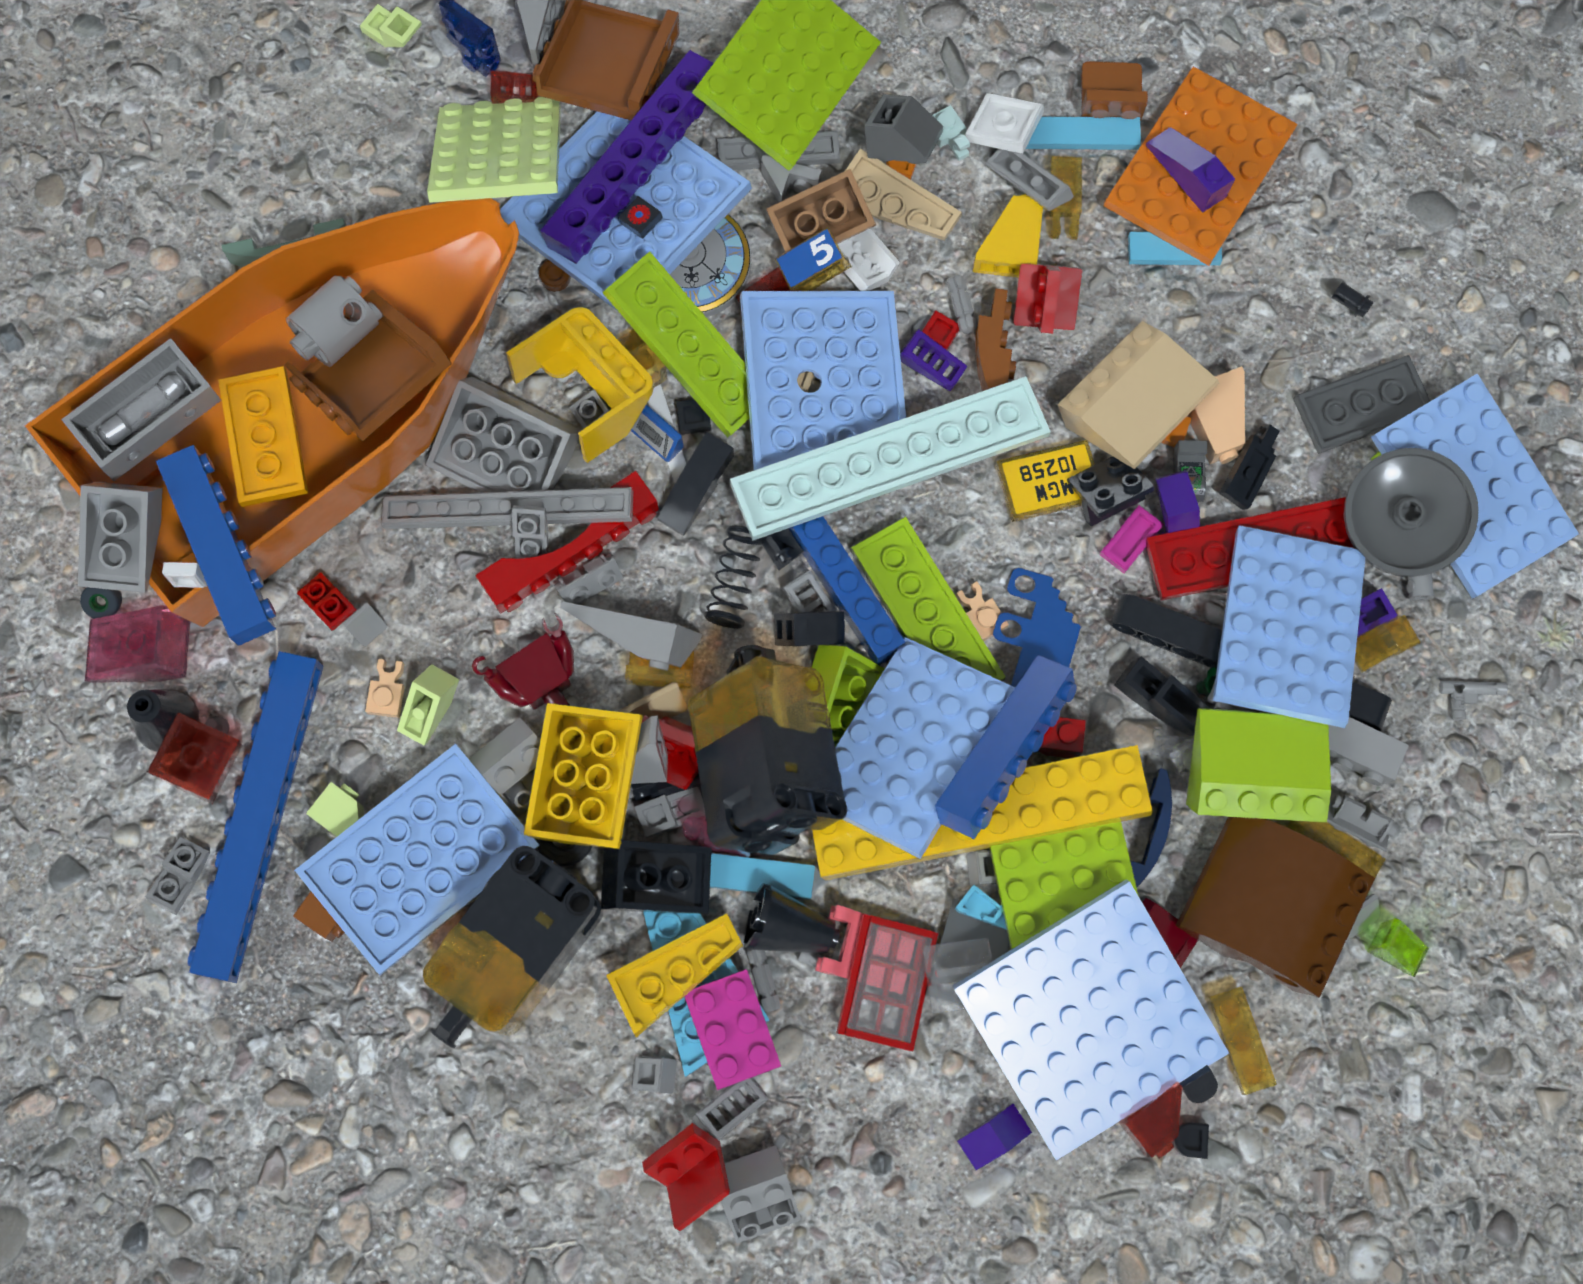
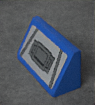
[631,405,684,462]

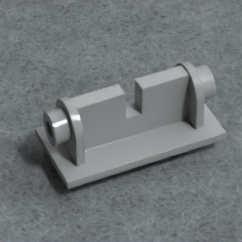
[554,553,623,604]
[1327,795,1398,852]

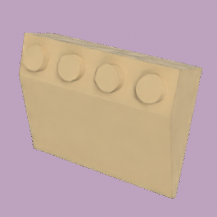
[1058,321,1219,469]

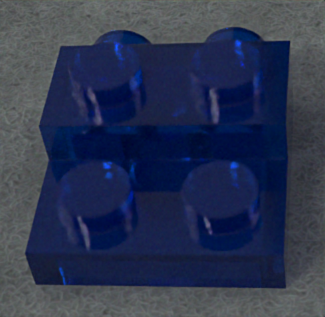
[438,0,501,77]

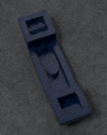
[1131,768,1172,888]

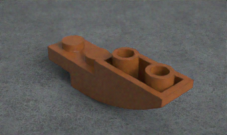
[975,288,1016,391]

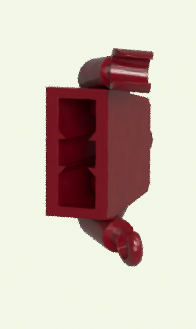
[472,613,574,710]

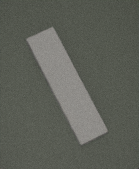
[717,131,840,170]

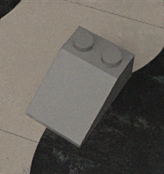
[515,0,563,68]
[78,482,162,593]

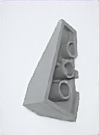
[560,601,702,671]

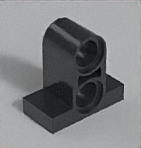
[774,611,845,647]

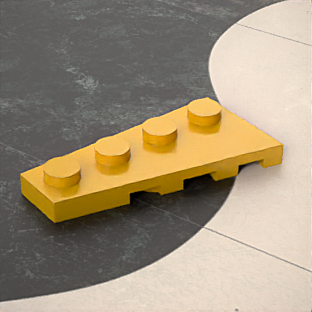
[606,913,743,1038]

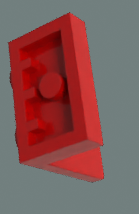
[642,1123,730,1231]

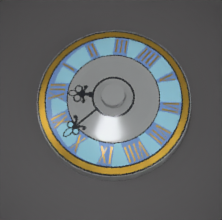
[670,214,751,317]

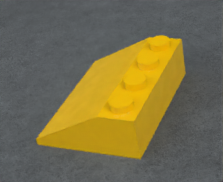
[524,703,643,849]

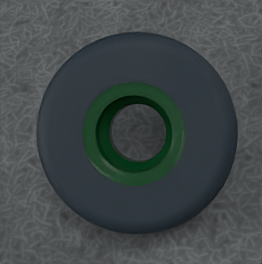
[80,587,122,620]

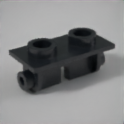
[759,528,804,570]

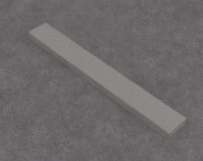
[381,487,634,529]

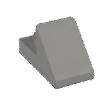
[761,155,822,203]

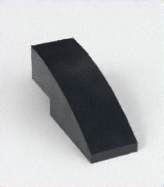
[657,432,734,536]
[1114,656,1211,739]

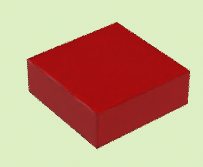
[922,310,960,351]

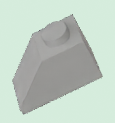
[631,716,668,784]

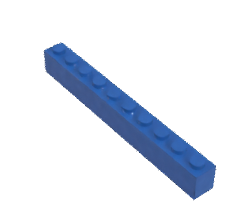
[188,651,324,984]

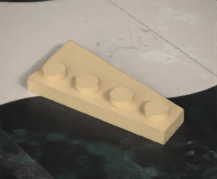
[845,148,962,241]

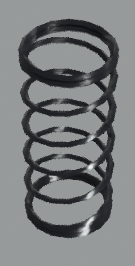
[704,525,766,629]

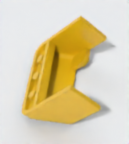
[506,307,654,463]

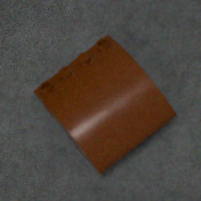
[1175,817,1375,998]

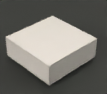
[162,562,207,588]

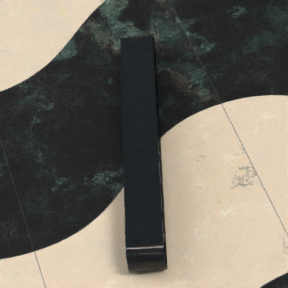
[1110,594,1392,731]

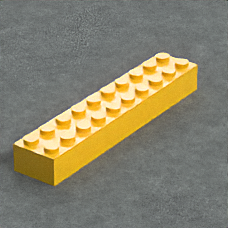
[812,745,1152,881]

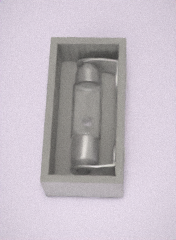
[61,338,221,481]

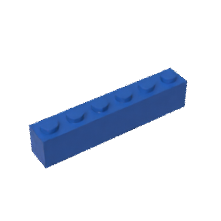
[156,445,276,646]
[789,516,905,666]
[935,655,1077,839]

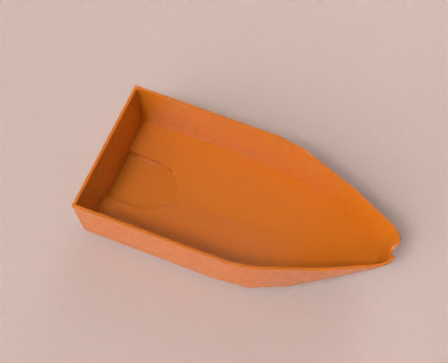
[25,198,519,627]

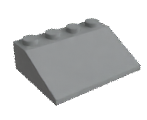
[425,377,581,493]

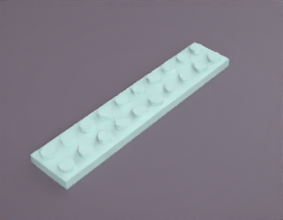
[730,376,1051,540]

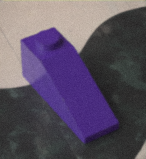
[1146,127,1235,213]

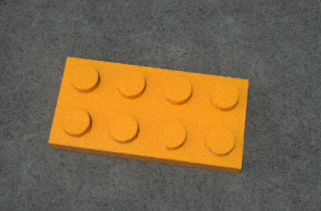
[218,366,308,507]

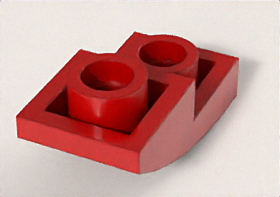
[297,572,357,631]

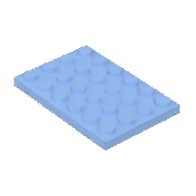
[1371,374,1579,598]
[1212,525,1365,728]
[835,637,1015,859]
[294,744,539,976]

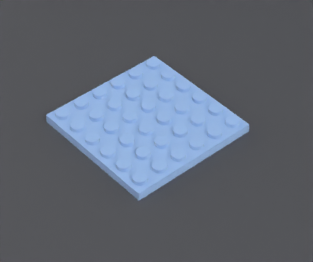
[500,111,752,311]
[952,879,1229,1160]

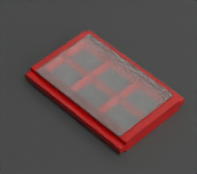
[836,914,938,1052]

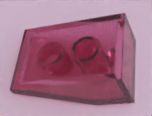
[85,605,190,683]

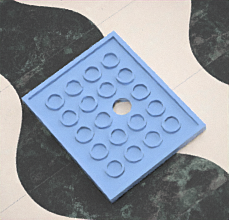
[740,291,906,470]

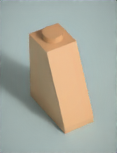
[1187,366,1245,464]

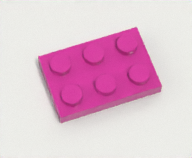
[685,969,781,1090]

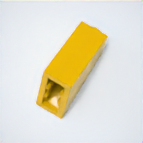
[973,194,1043,278]

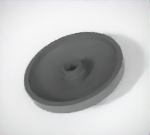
[1344,448,1479,577]

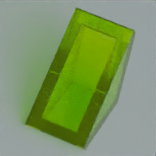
[1367,918,1429,977]

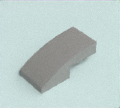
[634,786,706,838]

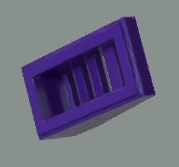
[900,329,968,391]

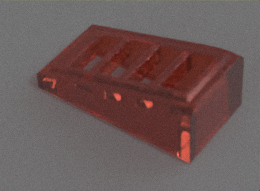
[490,71,538,104]

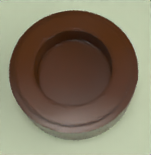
[539,260,571,292]

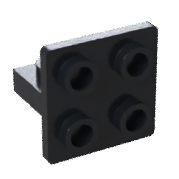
[1068,456,1154,527]

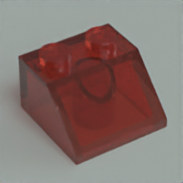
[147,712,242,805]

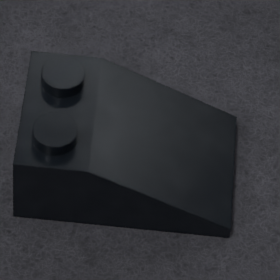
[601,840,712,914]

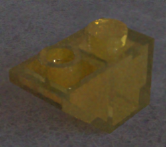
[617,329,668,388]

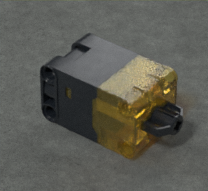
[688,645,847,855]
[423,846,604,1048]

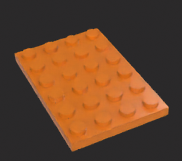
[1103,66,1298,266]

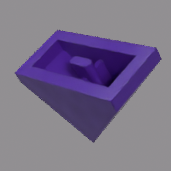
[1155,470,1200,533]
[957,1103,1032,1170]

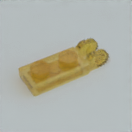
[1049,156,1082,240]

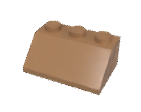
[766,169,876,253]

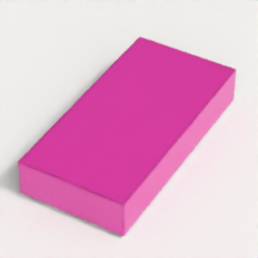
[1099,505,1164,574]

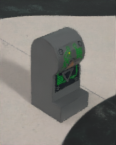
[1173,440,1207,502]

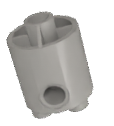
[286,275,383,367]

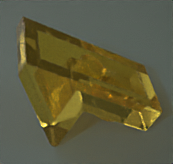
[1355,615,1421,673]

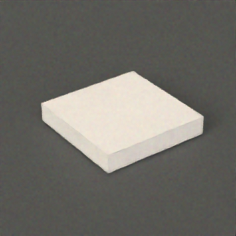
[965,93,1044,154]

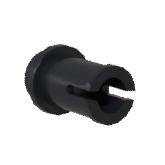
[1331,281,1374,318]

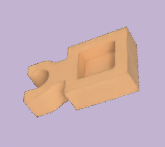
[956,581,1009,641]
[365,659,405,718]

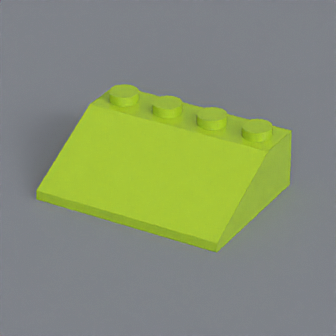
[1186,708,1331,823]

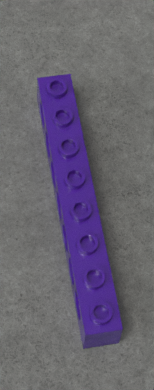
[540,50,713,264]

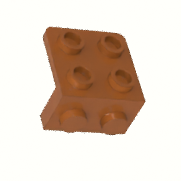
[1081,61,1148,120]

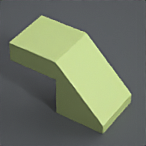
[360,4,422,47]

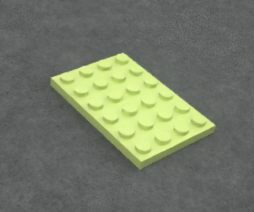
[427,97,561,203]

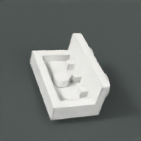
[835,229,899,291]

